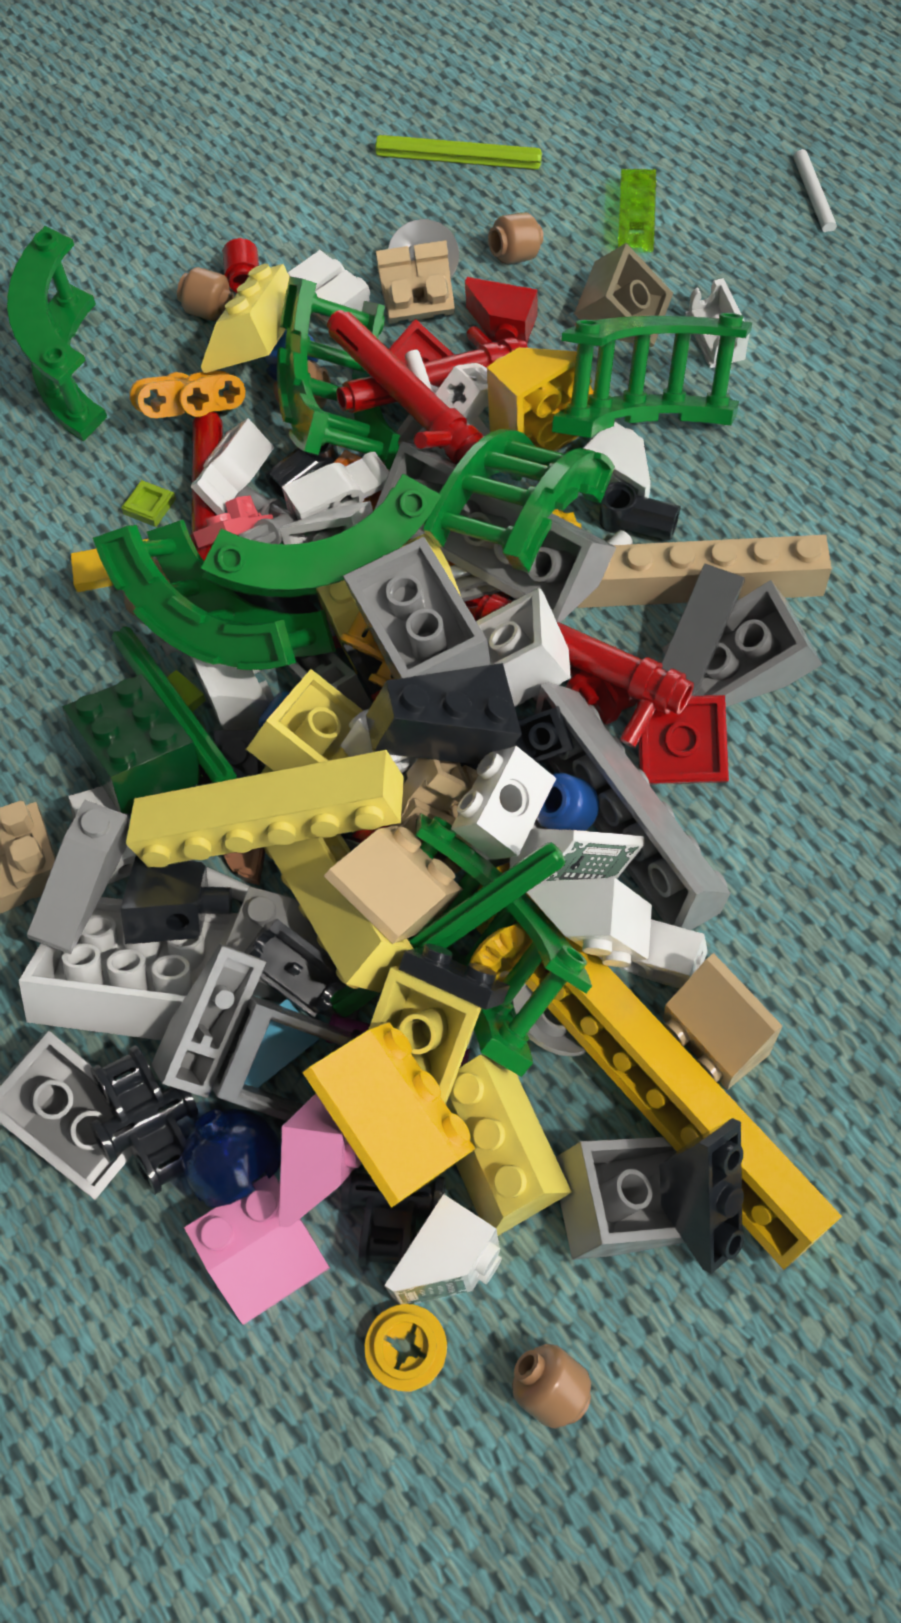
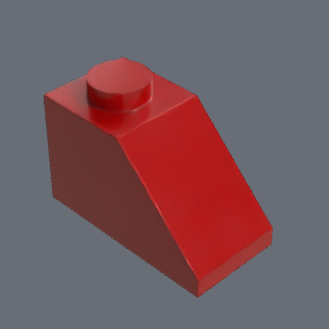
[465,277,538,344]

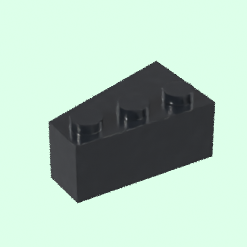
[366,663,522,765]

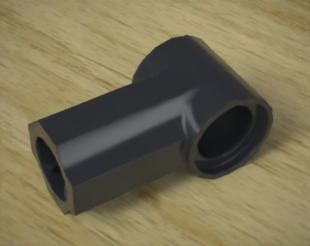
[265,443,339,499]
[599,482,681,541]

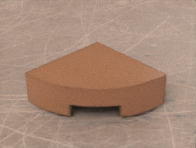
[223,847,265,885]

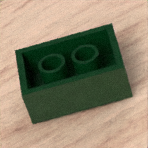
[62,674,203,815]

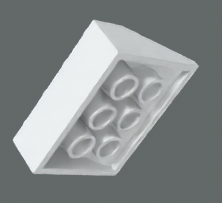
[19,897,238,1040]

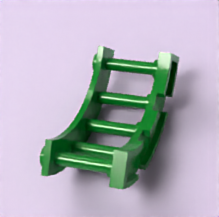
[7,226,107,442]
[277,276,400,472]
[552,313,752,438]
[423,429,615,573]
[200,474,442,598]
[93,520,336,670]
[407,813,592,1077]

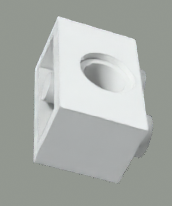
[451,746,556,860]

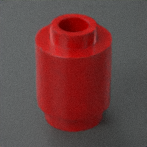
[222,238,259,293]

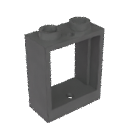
[212,995,356,1121]

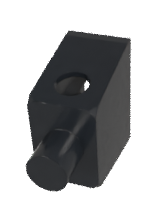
[120,855,232,944]

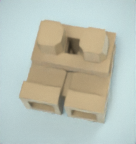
[376,240,455,324]
[389,758,501,873]
[0,801,56,914]

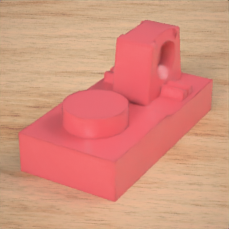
[193,496,273,548]

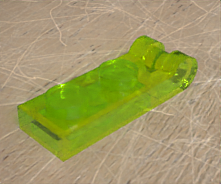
[618,169,656,252]

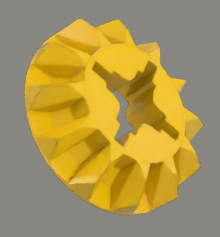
[470,924,531,982]
[365,1304,447,1392]

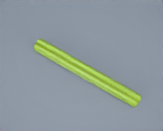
[375,135,542,170]

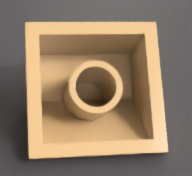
[324,825,463,944]
[663,953,782,1090]

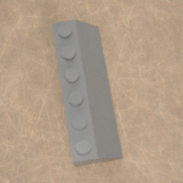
[375,441,616,622]
[534,682,731,930]

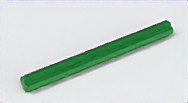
[112,626,237,783]
[330,842,566,1017]

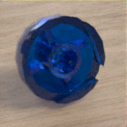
[182,1109,281,1208]

